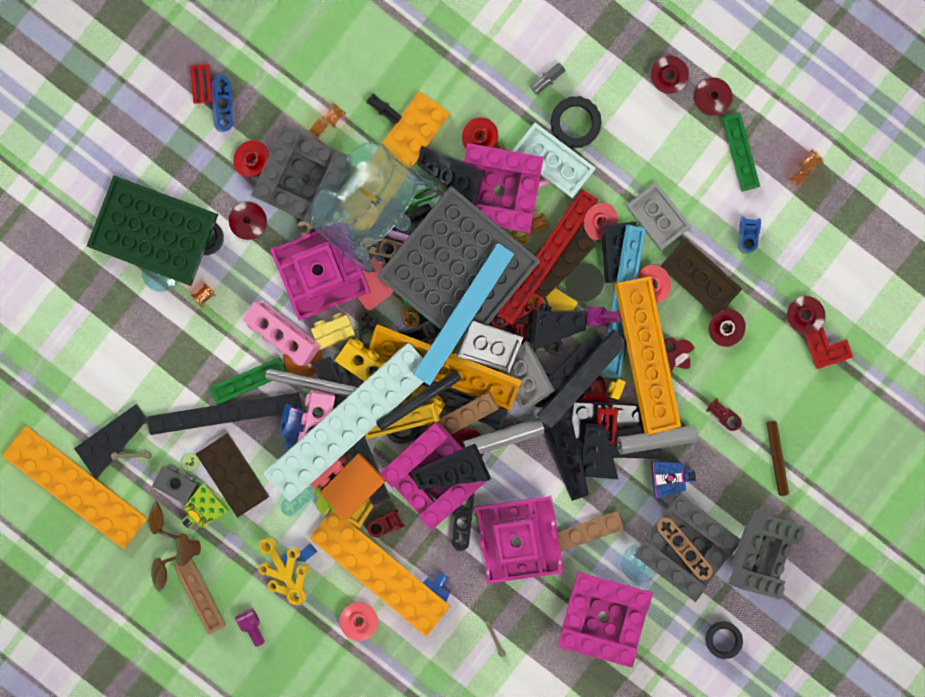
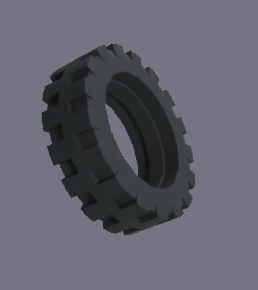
[550,96,602,148]

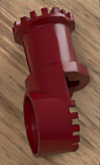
[511,308,528,343]
[705,397,742,431]

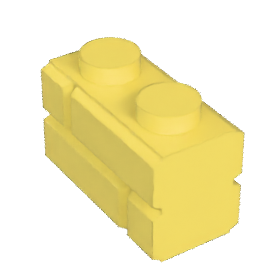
[311,312,356,350]

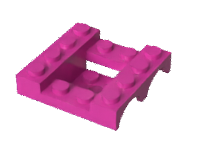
[464,143,544,234]
[270,220,371,321]
[380,421,487,531]
[474,495,564,584]
[557,571,653,668]

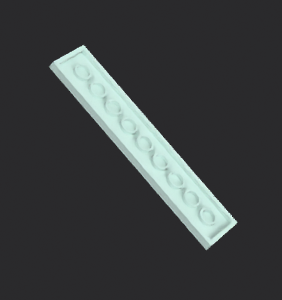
[263,342,423,502]

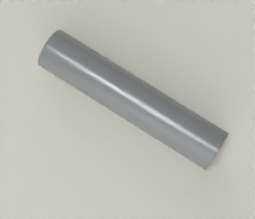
[463,418,544,454]
[617,426,699,454]

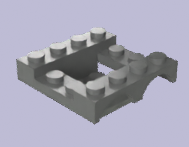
[251,125,355,229]
[633,493,740,602]
[729,510,805,599]

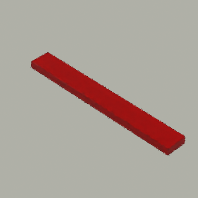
[496,189,598,326]

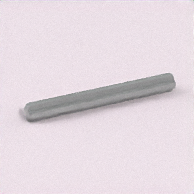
[266,369,357,397]

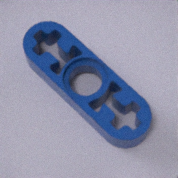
[211,76,233,132]

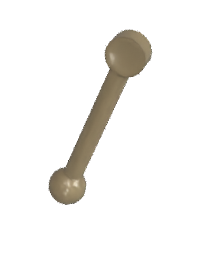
[111,452,152,460]
[485,620,506,657]

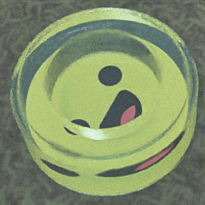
[180,453,200,472]

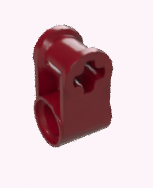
[367,508,405,538]

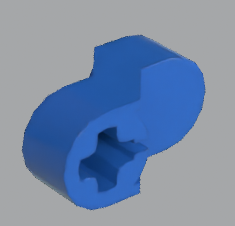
[280,543,317,567]

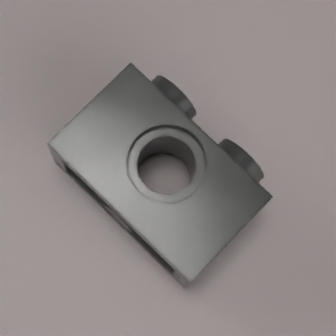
[152,464,199,504]

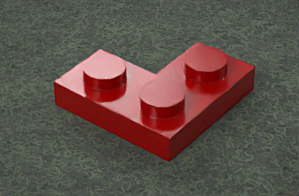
[804,327,853,369]

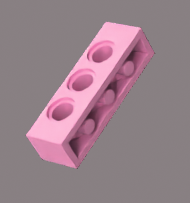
[243,300,321,366]
[298,389,335,441]

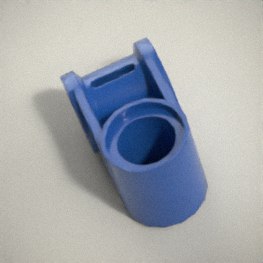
[738,216,761,254]

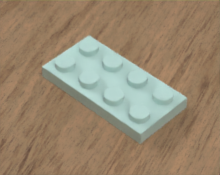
[513,123,596,199]

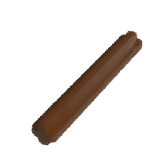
[766,421,789,496]

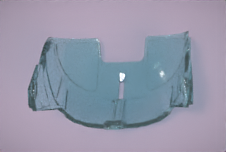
[311,141,438,273]

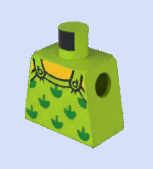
[181,483,230,529]

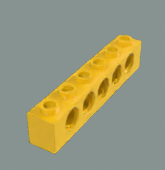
[335,338,445,427]

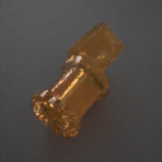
[309,103,346,138]
[790,149,824,187]
[512,212,550,244]

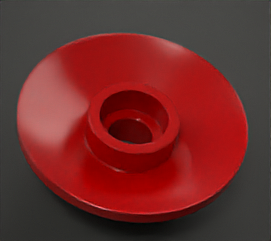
[462,117,499,149]
[233,140,270,177]

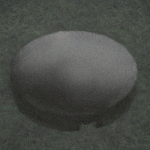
[566,263,604,301]

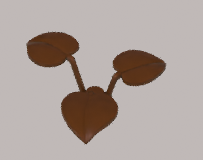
[148,501,201,592]

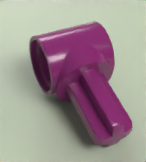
[587,306,621,327]
[235,608,265,647]

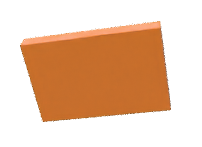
[320,453,387,521]

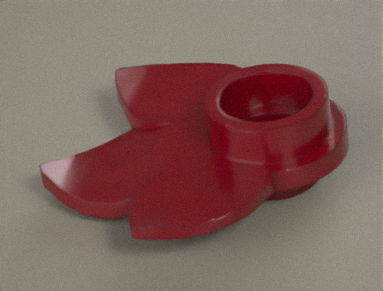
[664,338,695,373]

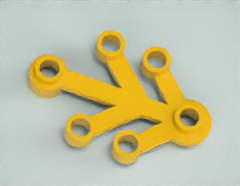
[258,537,310,605]

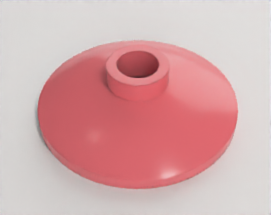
[584,202,618,240]
[637,265,671,303]
[340,602,378,641]

